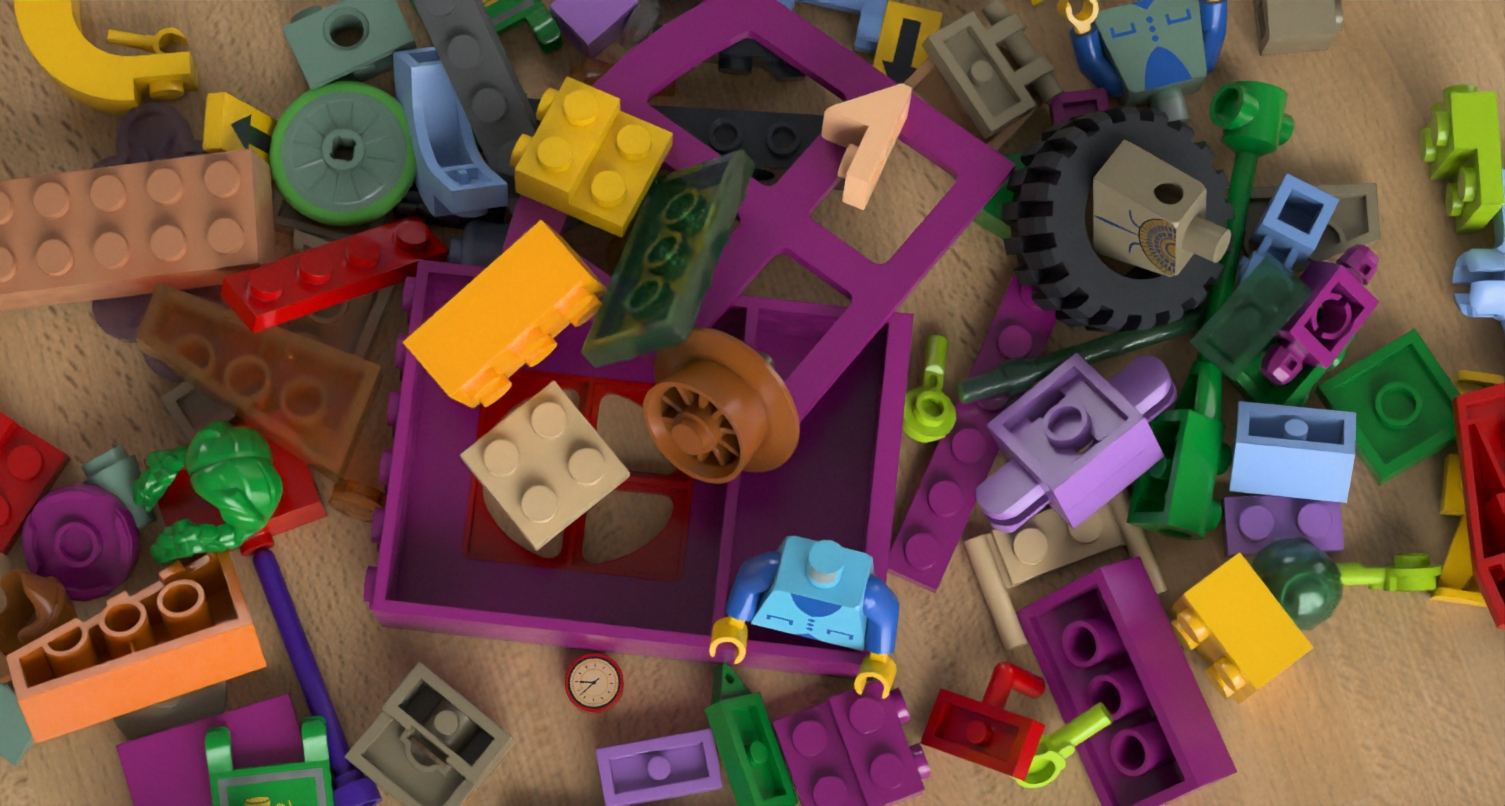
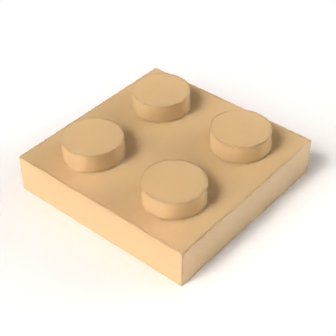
[460,381,630,551]

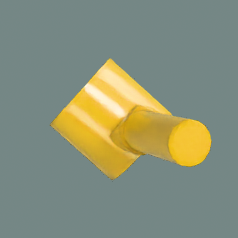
[106,27,188,54]

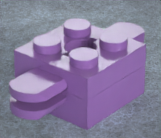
[976,352,1177,533]

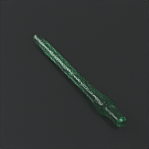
[956,292,1267,404]

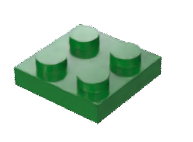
[1315,328,1461,486]

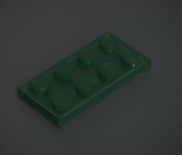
[581,149,756,368]

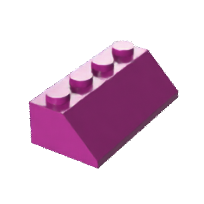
[1016,556,1237,806]

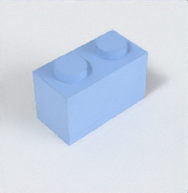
[1229,401,1356,503]

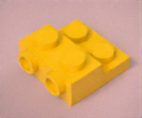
[510,76,673,238]

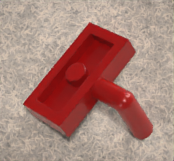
[920,661,1046,781]

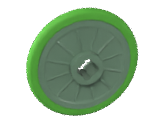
[269,81,417,226]

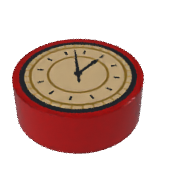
[565,653,624,714]

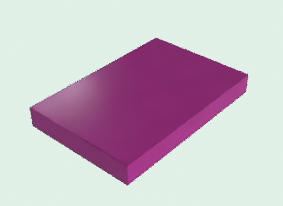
[116,693,305,806]

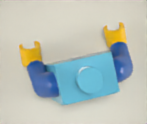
[709,536,899,699]

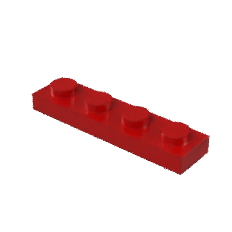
[220,215,449,333]

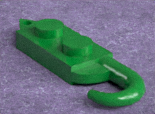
[704,662,798,806]

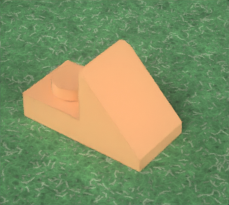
[821,83,912,210]

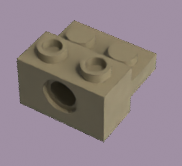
[344,661,515,806]

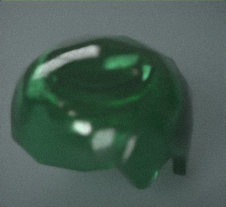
[1251,537,1344,631]

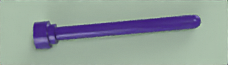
[252,549,382,806]

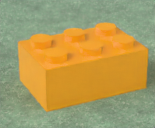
[403,220,608,409]

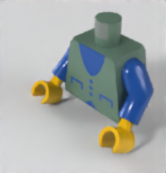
[1057,0,1227,124]

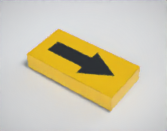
[873,0,943,84]
[202,92,278,180]

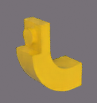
[13,0,199,117]

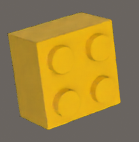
[1167,552,1314,705]

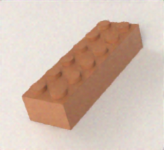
[0,149,276,312]

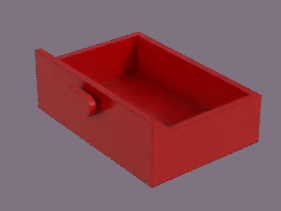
[143,408,328,567]

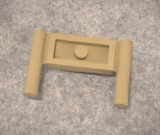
[964,487,1168,652]

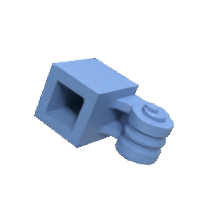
[1237,173,1340,307]

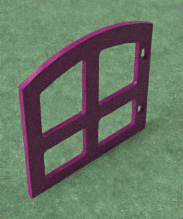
[502,0,1016,423]

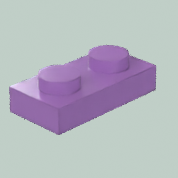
[1220,495,1344,558]
[595,728,723,806]

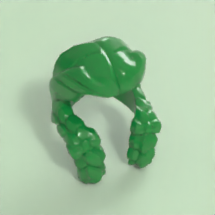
[132,420,283,566]

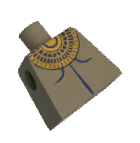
[1093,140,1231,277]

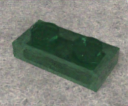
[1189,252,1313,381]

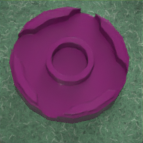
[22,483,140,602]

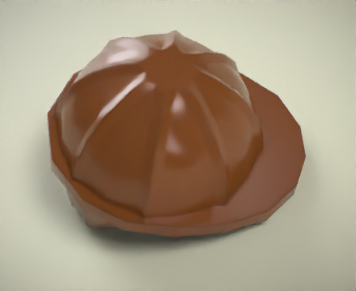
[0,569,79,683]

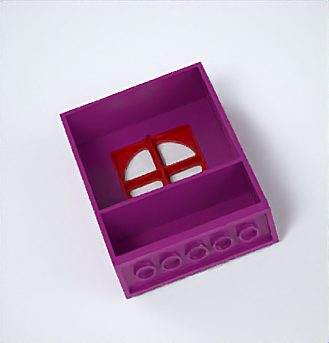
[363,259,914,681]

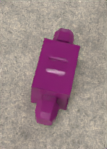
[1260,244,1379,385]

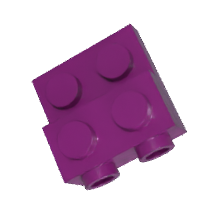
[771,680,931,806]

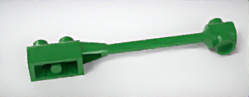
[1126,81,1294,541]

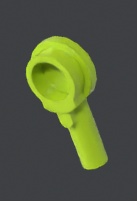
[902,335,956,443]
[1323,553,1442,592]
[1010,702,1113,788]

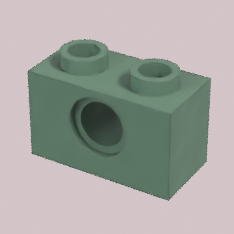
[282,0,417,91]

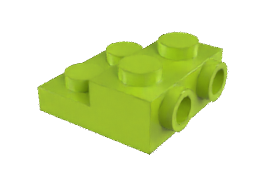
[1419,84,1505,234]

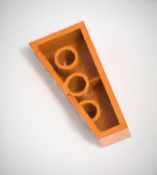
[6,549,267,744]

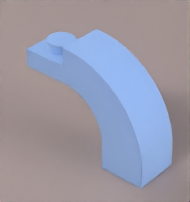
[393,47,508,217]

